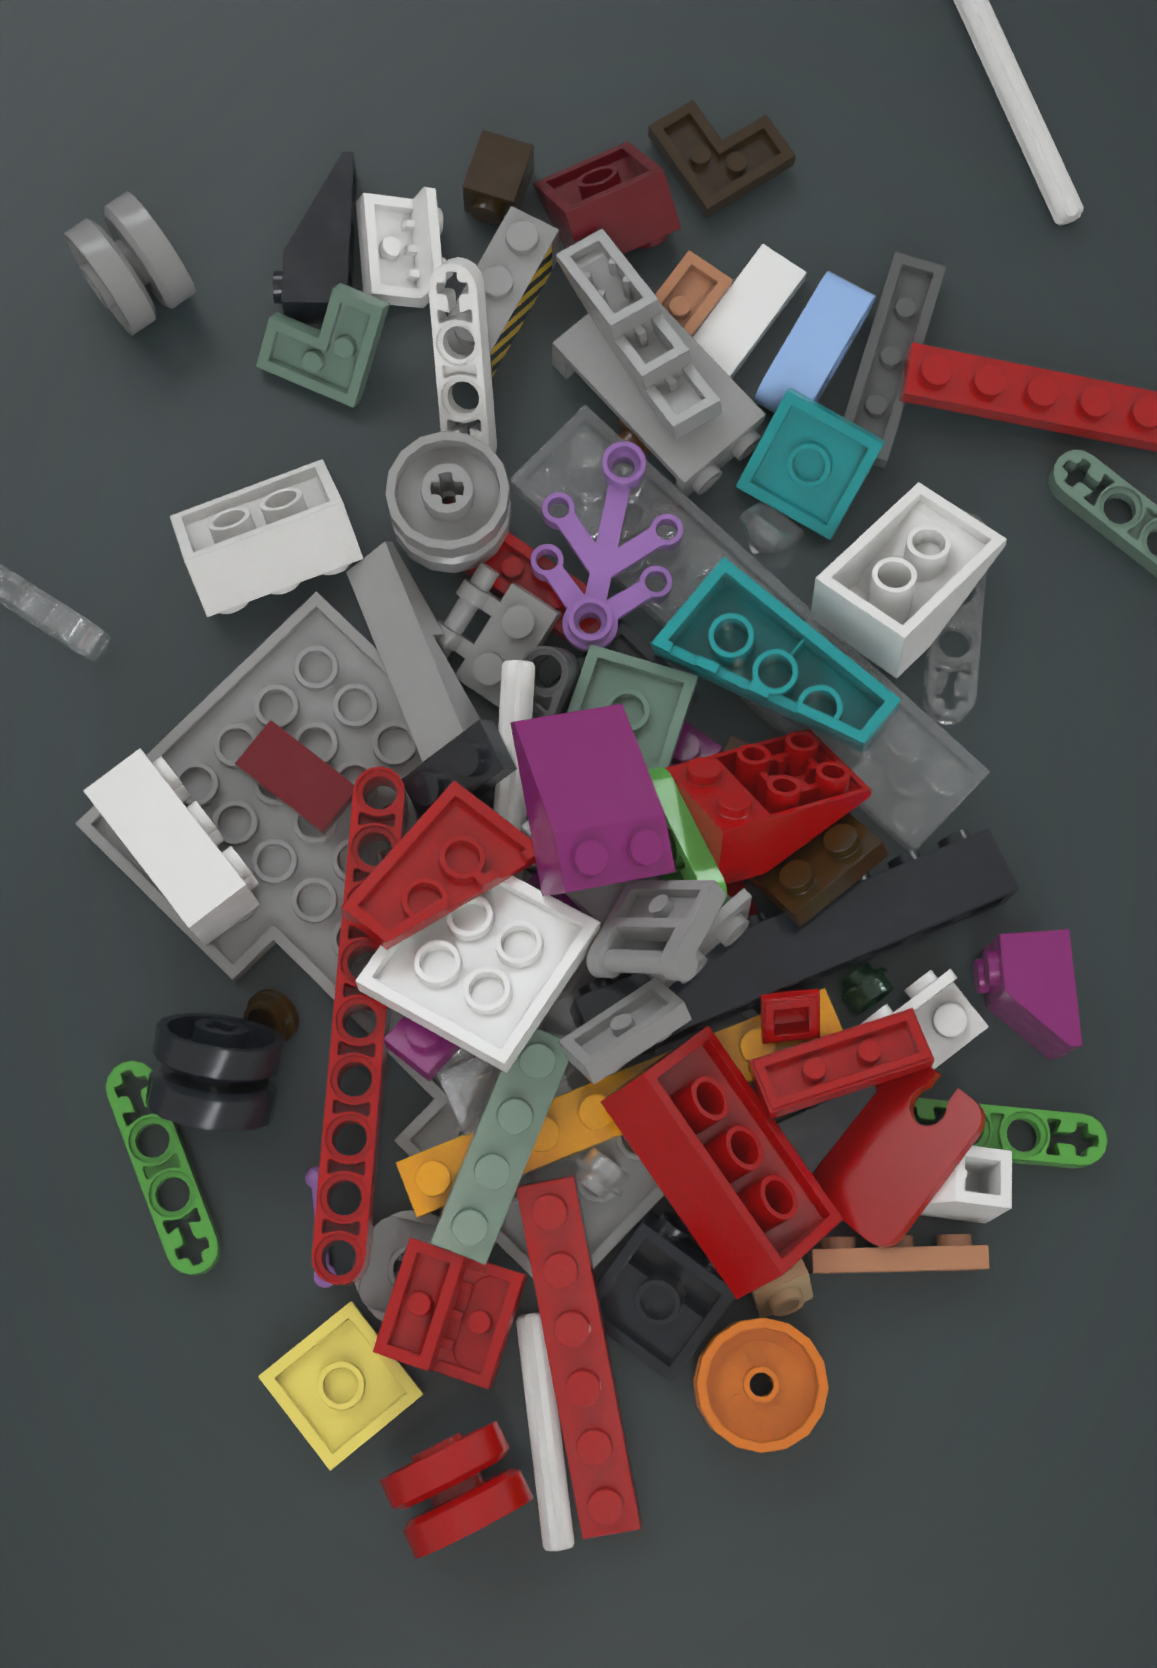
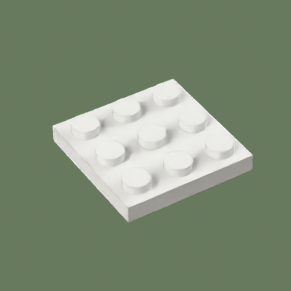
[355,876,601,1073]

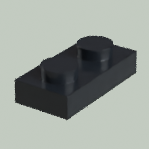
[401,719,517,819]

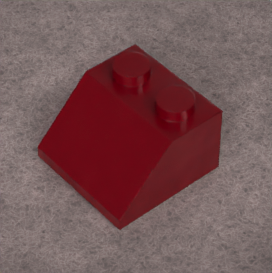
[533,141,681,254]

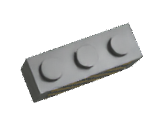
[447,206,559,377]

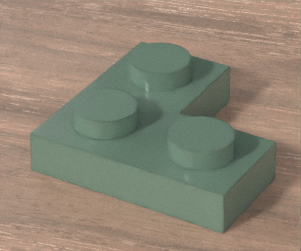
[256,283,390,408]

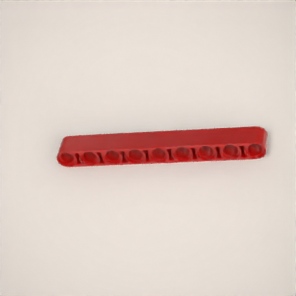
[311,766,408,1286]

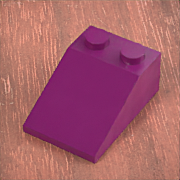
[510,704,675,896]

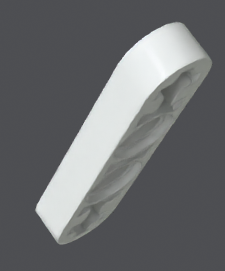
[428,257,497,454]

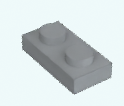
[559,977,692,1084]

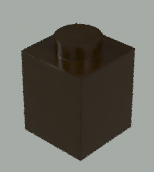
[462,130,534,224]

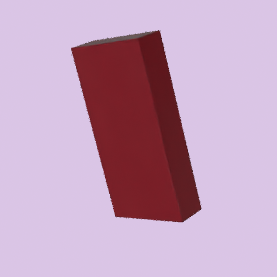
[235,720,354,835]

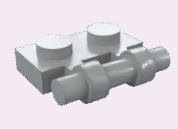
[437,562,562,707]

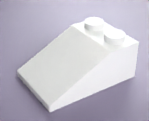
[810,482,1007,678]

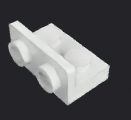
[860,969,989,1069]

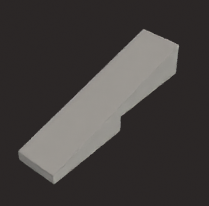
[346,541,480,762]

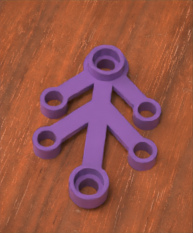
[530,441,683,652]

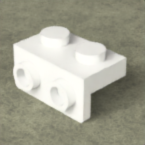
[356,187,447,308]

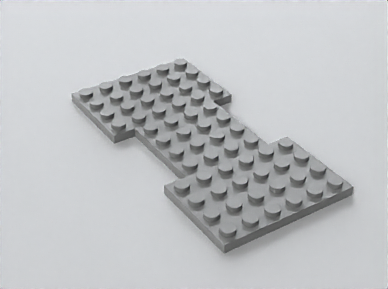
[75,591,759,1278]

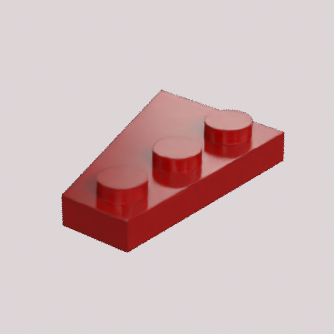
[341,780,536,950]

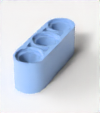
[754,271,876,413]

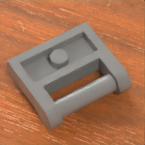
[587,880,727,981]

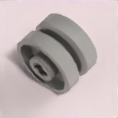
[63,191,196,336]
[385,431,512,573]

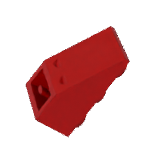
[665,729,872,885]

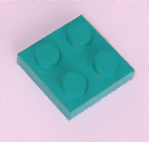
[735,388,886,540]

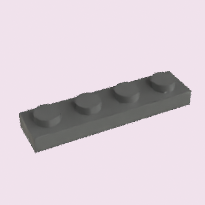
[844,251,947,469]

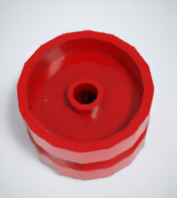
[379,1420,534,1559]

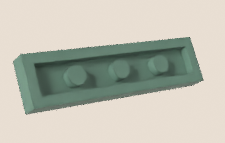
[430,1028,569,1265]

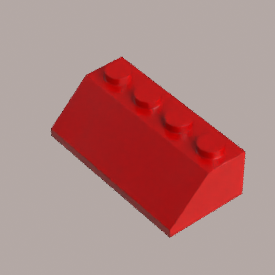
[601,1025,843,1299]

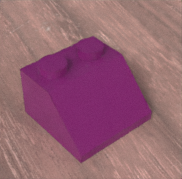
[973,929,1083,1059]

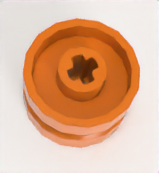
[692,1318,829,1453]

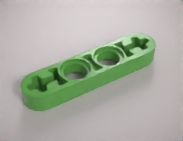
[106,1061,222,1275]
[914,1098,1108,1169]

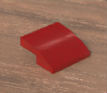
[373,1238,528,1389]

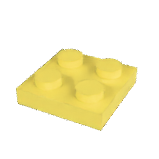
[258,1301,425,1471]

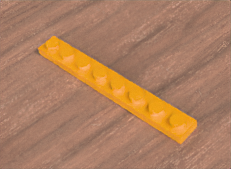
[395,988,843,1218]

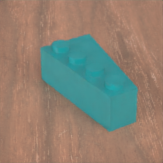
[651,557,901,753]

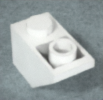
[921,1146,1012,1224]

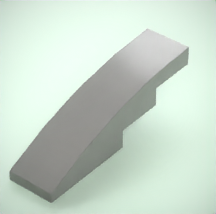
[556,229,722,440]

